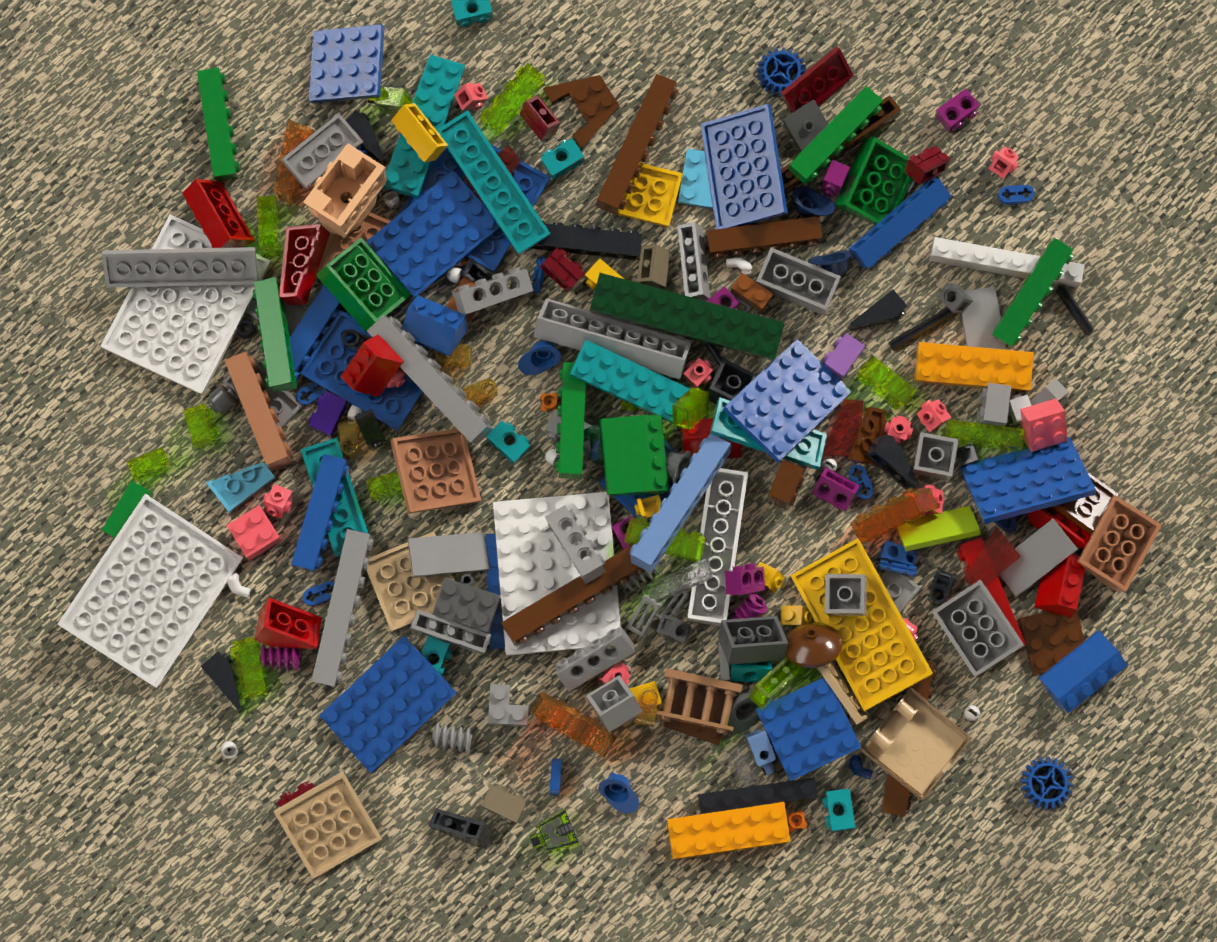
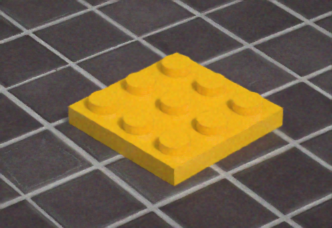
[614,163,683,228]

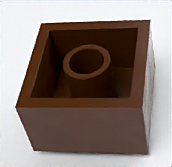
[766,460,806,510]

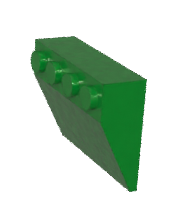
[834,137,913,225]
[316,237,411,333]
[600,415,669,496]

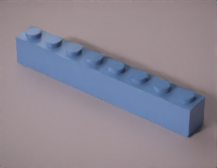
[630,434,731,573]

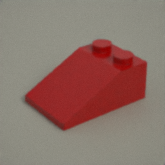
[254,598,322,649]

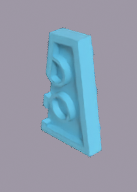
[678,148,713,209]
[206,462,275,513]

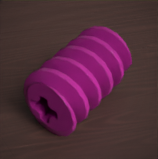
[727,593,768,620]
[260,643,302,671]

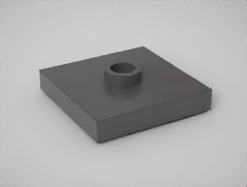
[782,100,828,152]

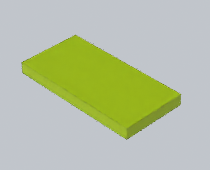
[895,506,981,552]

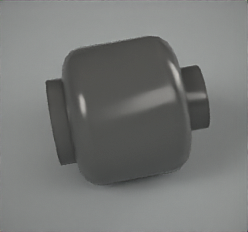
[208,385,237,414]

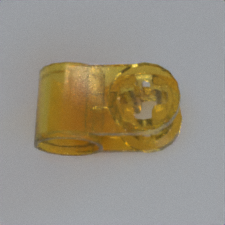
[435,344,472,367]
[462,379,498,406]
[338,420,359,458]
[634,687,658,727]

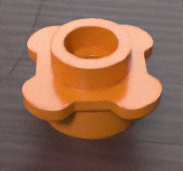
[540,393,559,412]
[786,810,807,832]

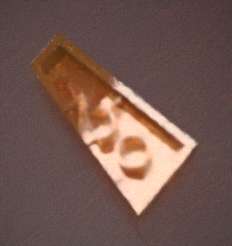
[273,119,316,205]
[850,488,939,544]
[530,692,617,758]

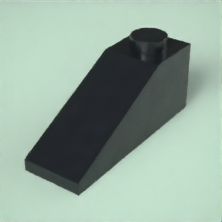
[346,110,386,166]
[848,289,908,331]
[354,409,386,449]
[865,434,919,491]
[201,651,243,712]
[428,808,494,849]

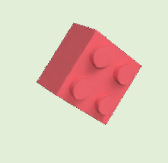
[1020,399,1067,452]
[226,505,282,561]

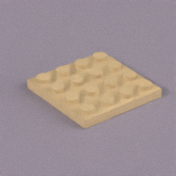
[367,532,454,632]
[274,771,382,879]

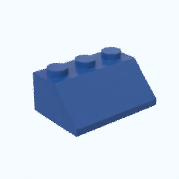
[402,295,469,357]

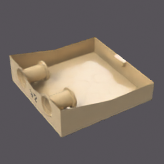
[860,688,972,800]

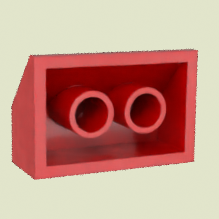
[341,334,404,397]
[681,418,742,459]
[1034,553,1085,618]

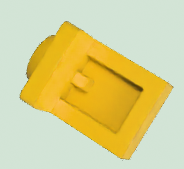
[634,495,661,520]
[757,562,785,593]
[780,606,812,626]

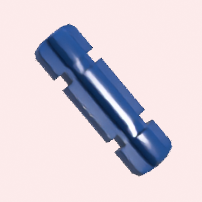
[531,256,546,293]
[879,559,917,577]

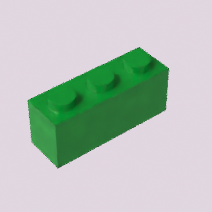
[102,481,154,539]

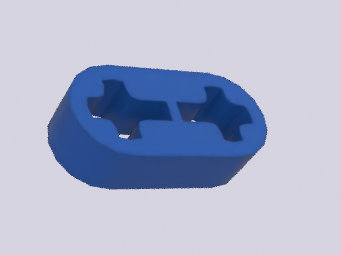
[998,185,1035,205]
[297,382,328,406]
[848,464,874,500]
[303,581,334,607]
[550,758,562,796]

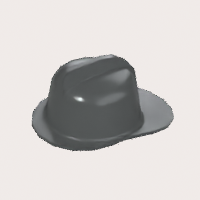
[666,451,691,484]
[728,690,764,733]

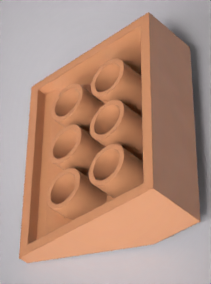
[1077,495,1162,592]

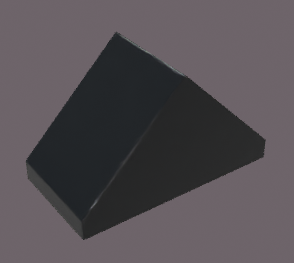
[461,258,493,289]

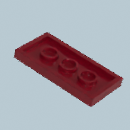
[780,47,854,113]

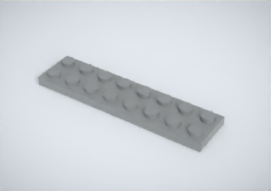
[102,247,259,288]

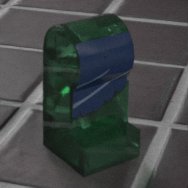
[584,425,604,464]

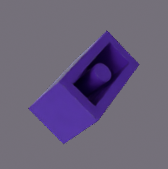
[309,391,348,438]

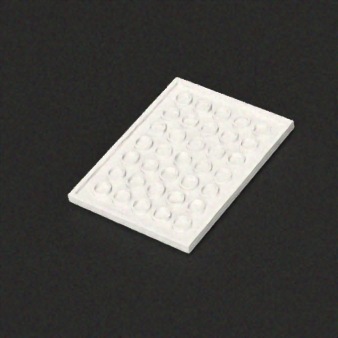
[100,214,272,395]
[493,492,621,656]
[58,494,243,688]

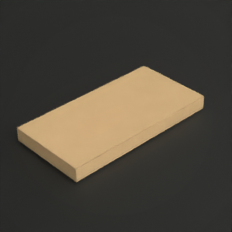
[817,661,870,725]

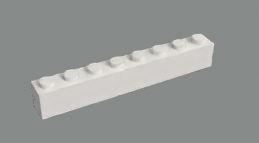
[929,237,1085,288]

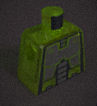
[368,86,413,116]
[530,809,579,852]

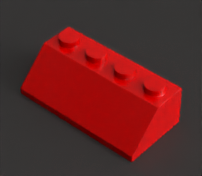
[182,179,255,248]

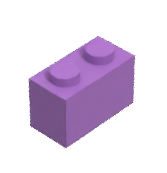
[823,333,865,380]

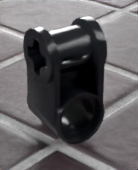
[342,329,372,353]
[928,567,956,606]

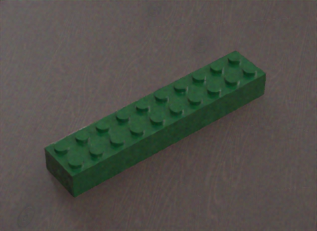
[590,273,785,361]

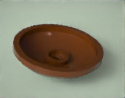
[785,622,843,668]

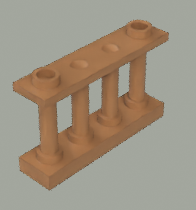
[656,668,742,735]

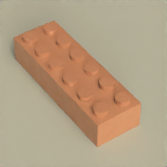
[224,351,294,472]

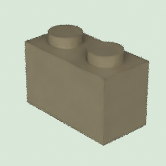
[637,244,670,288]
[481,783,527,824]

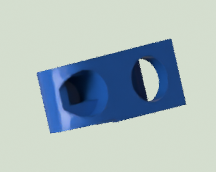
[878,541,918,567]

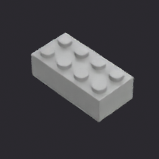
[756,248,841,316]

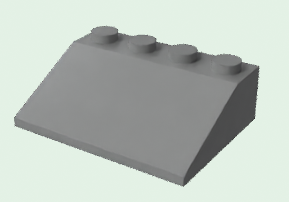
[932,580,1024,677]

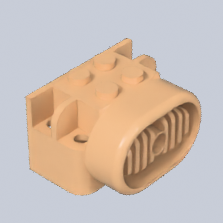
[303,143,387,238]

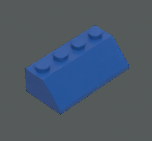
[1039,630,1128,713]

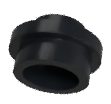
[236,320,255,339]

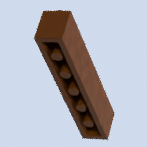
[706,216,822,259]

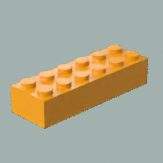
[914,342,1034,392]
[667,802,790,860]

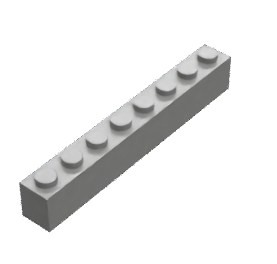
[312,529,374,687]

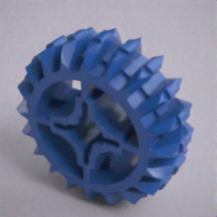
[756,47,806,98]
[1020,756,1074,810]

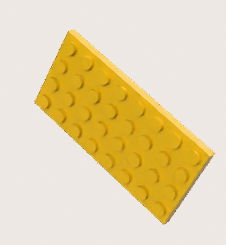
[790,538,933,711]

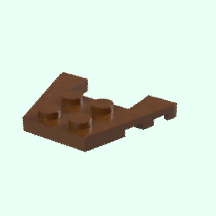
[543,75,619,150]

